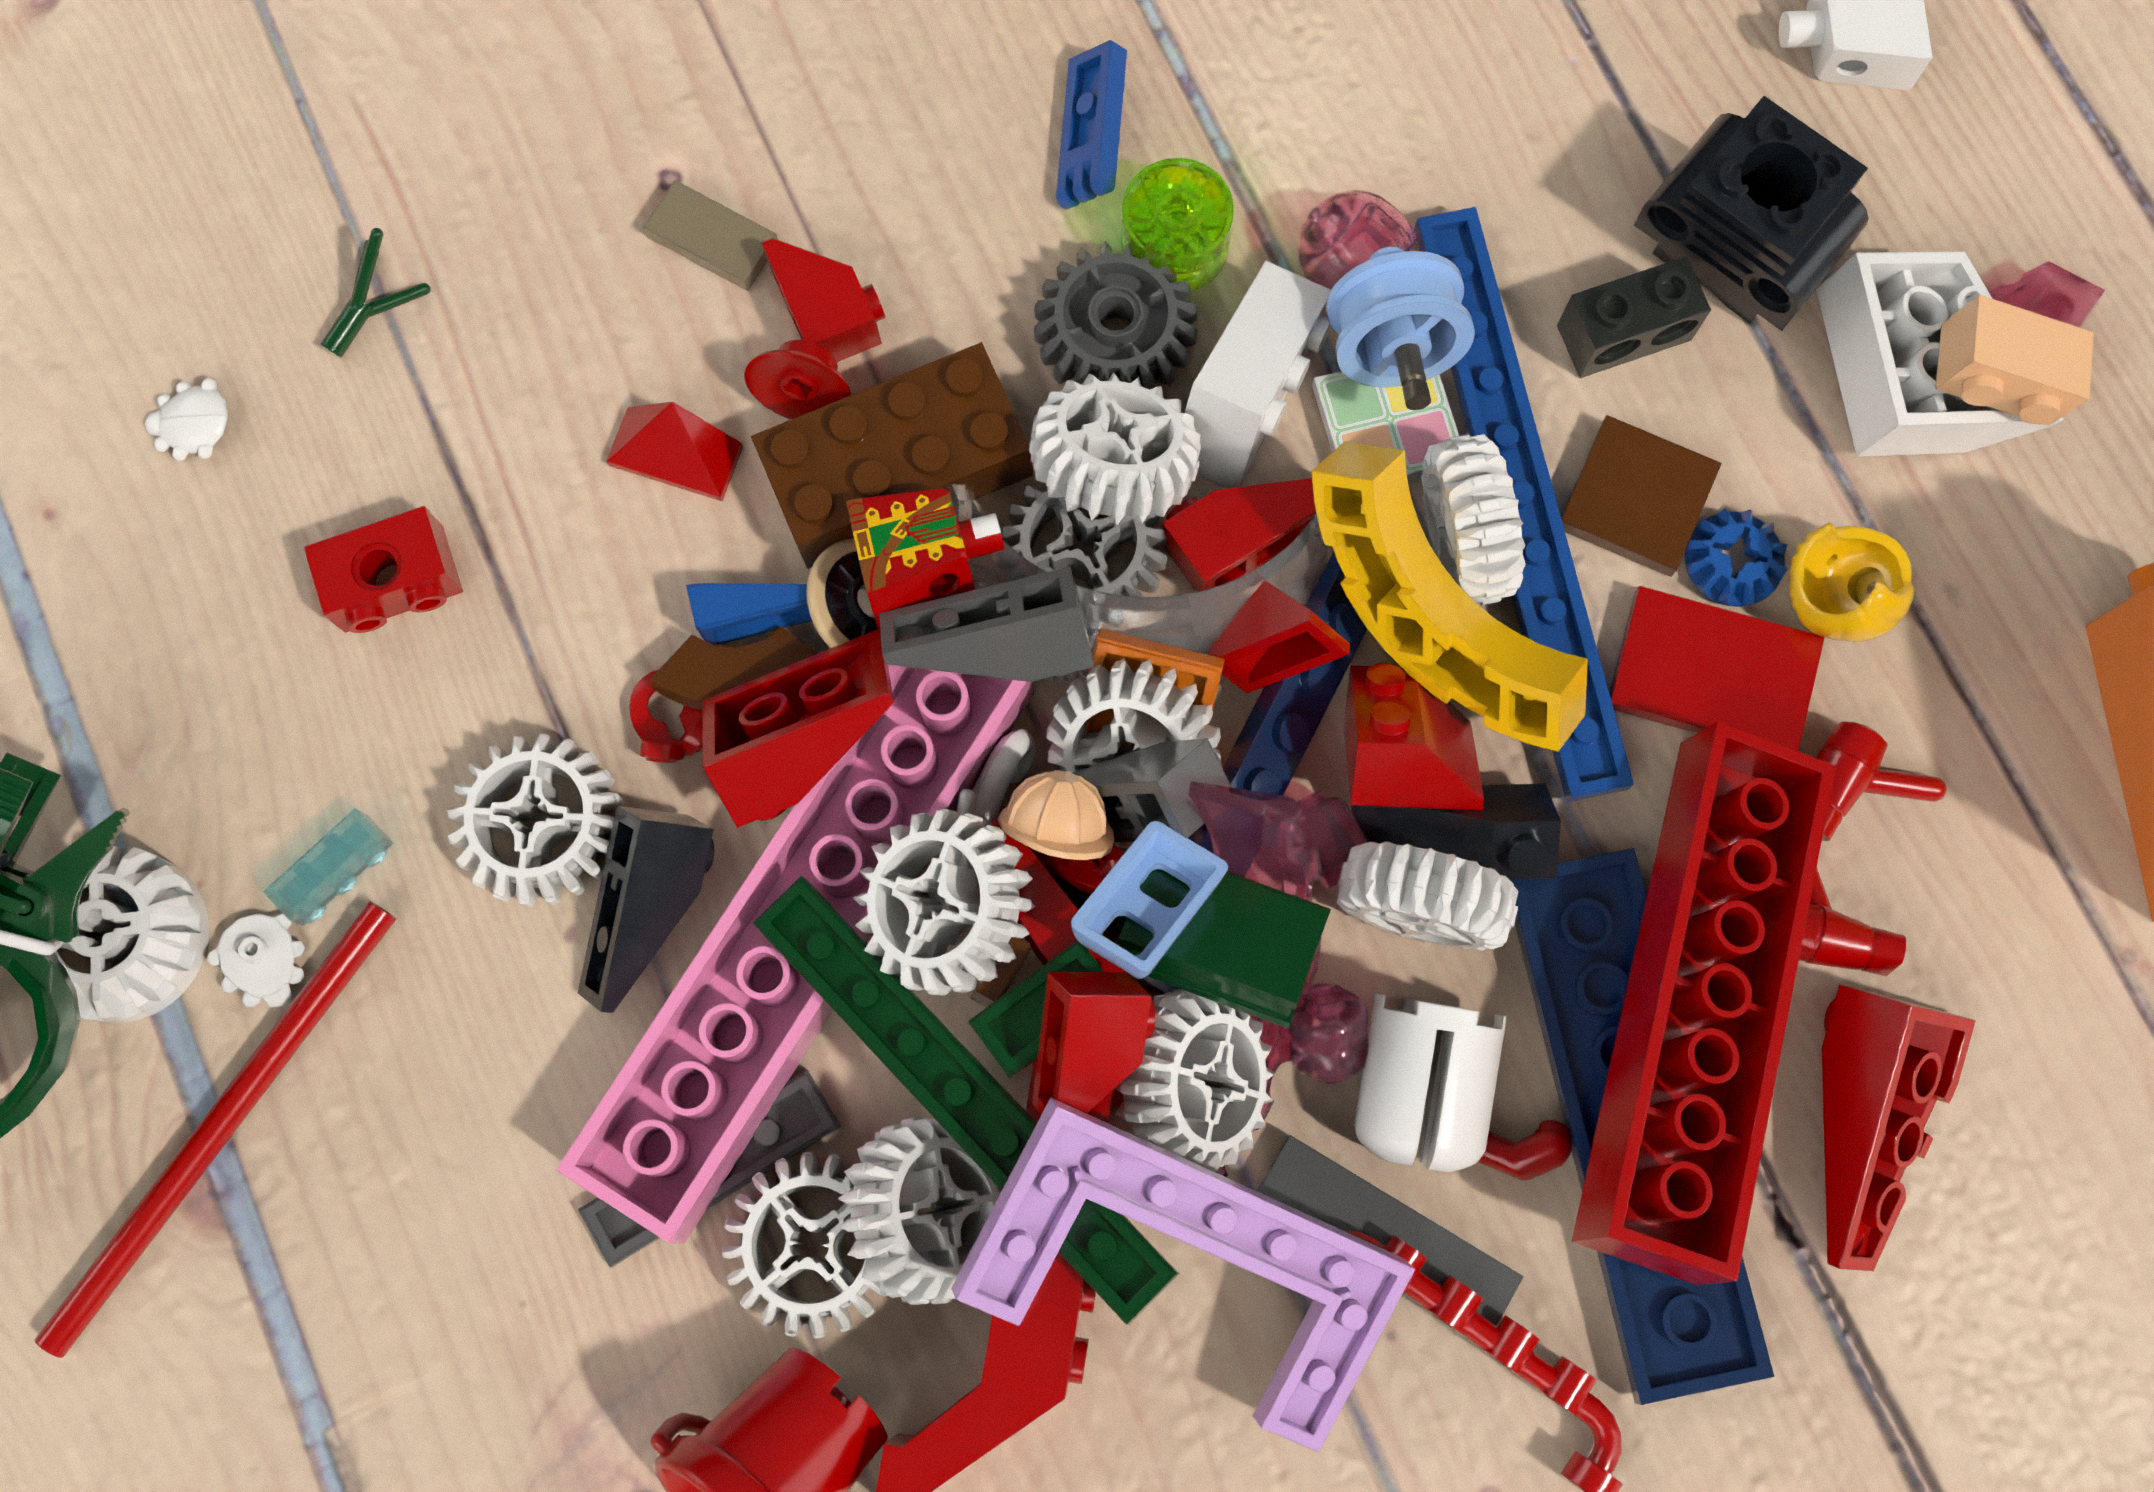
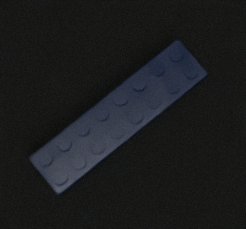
[1509,848,1774,1405]

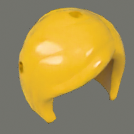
[1788,523,1914,643]

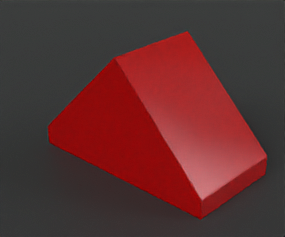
[1207,580,1350,694]

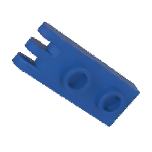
[1056,40,1127,209]

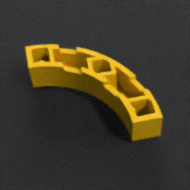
[1311,441,1588,752]

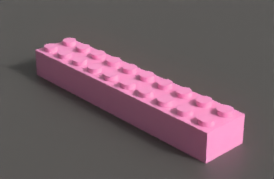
[556,665,1034,1244]

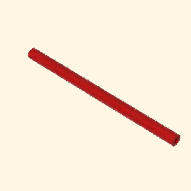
[34,901,397,1358]

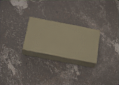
[643,180,778,291]

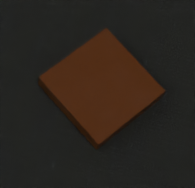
[1561,415,1722,577]

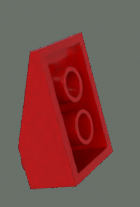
[703,629,894,828]

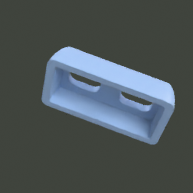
[1071,821,1228,979]

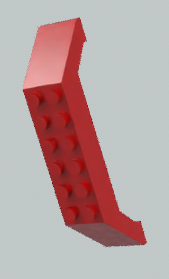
[876,819,1127,1492]

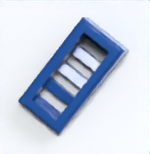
[686,583,812,645]

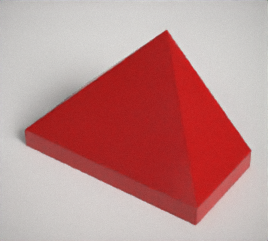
[606,402,743,501]

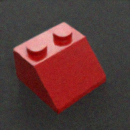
[1343,663,1484,810]

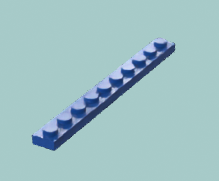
[1414,207,1634,803]

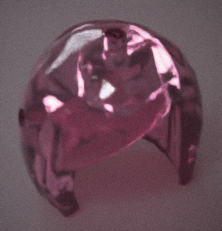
[1299,190,1417,290]

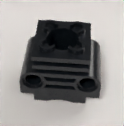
[1634,96,1869,331]

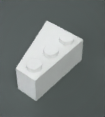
[1185,261,1331,488]

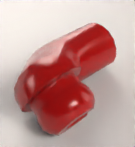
[1478,1120,1572,1181]

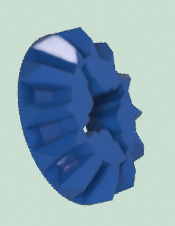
[1685,508,1788,607]

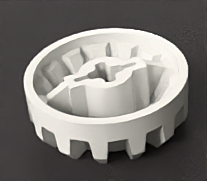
[55,846,210,1023]

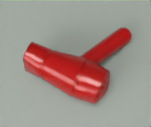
[1817,721,1947,841]
[1799,869,1906,976]

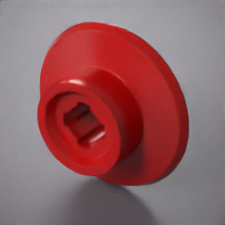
[744,340,851,419]

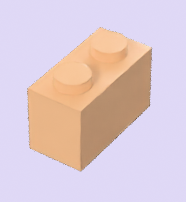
[1935,295,2094,426]

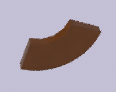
[650,627,818,711]

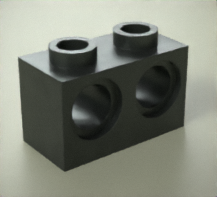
[1557,256,1711,378]

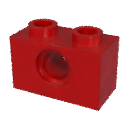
[304,506,463,633]

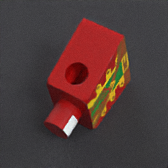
[846,488,1005,633]

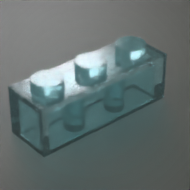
[263,808,394,926]

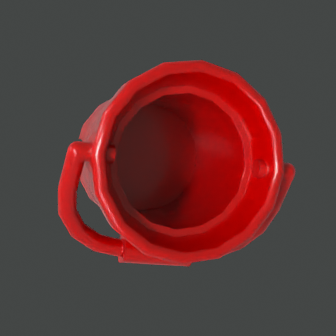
[650,1347,888,1492]

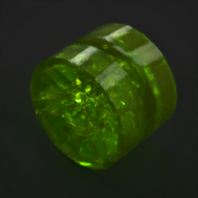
[1121,158,1234,292]

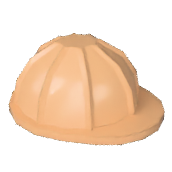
[998,770,1114,860]

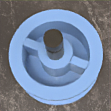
[1326,247,1475,410]

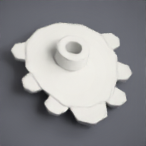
[144,378,228,461]
[207,914,305,1007]

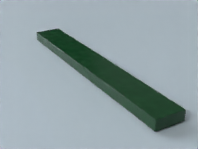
[753,876,1180,1325]

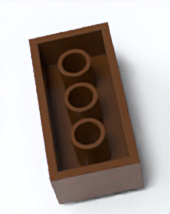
[751,342,1033,569]

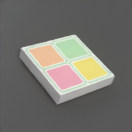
[1312,371,1459,481]

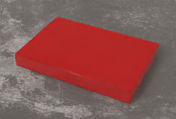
[1609,586,1825,751]

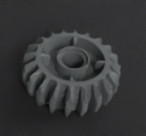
[1034,241,1198,390]

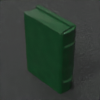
[1117,869,1331,1029]

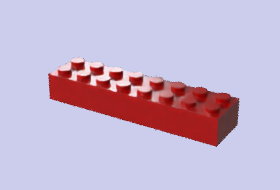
[1571,721,1836,1285]

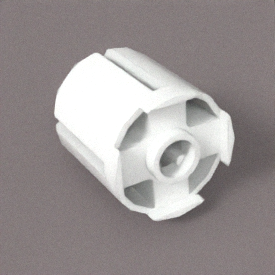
[1354,993,1507,1172]

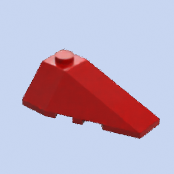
[1821,984,1976,1271]

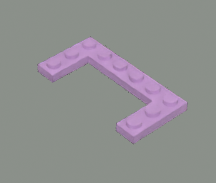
[951,1098,1415,1452]

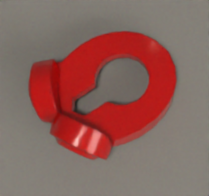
[629,670,703,763]

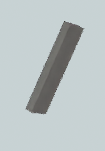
[578,1070,841,1267]
[1257,1135,1524,1326]

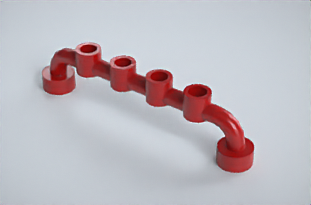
[1343,1230,1623,1492]

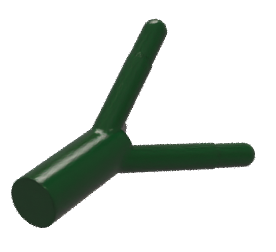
[320,228,431,358]

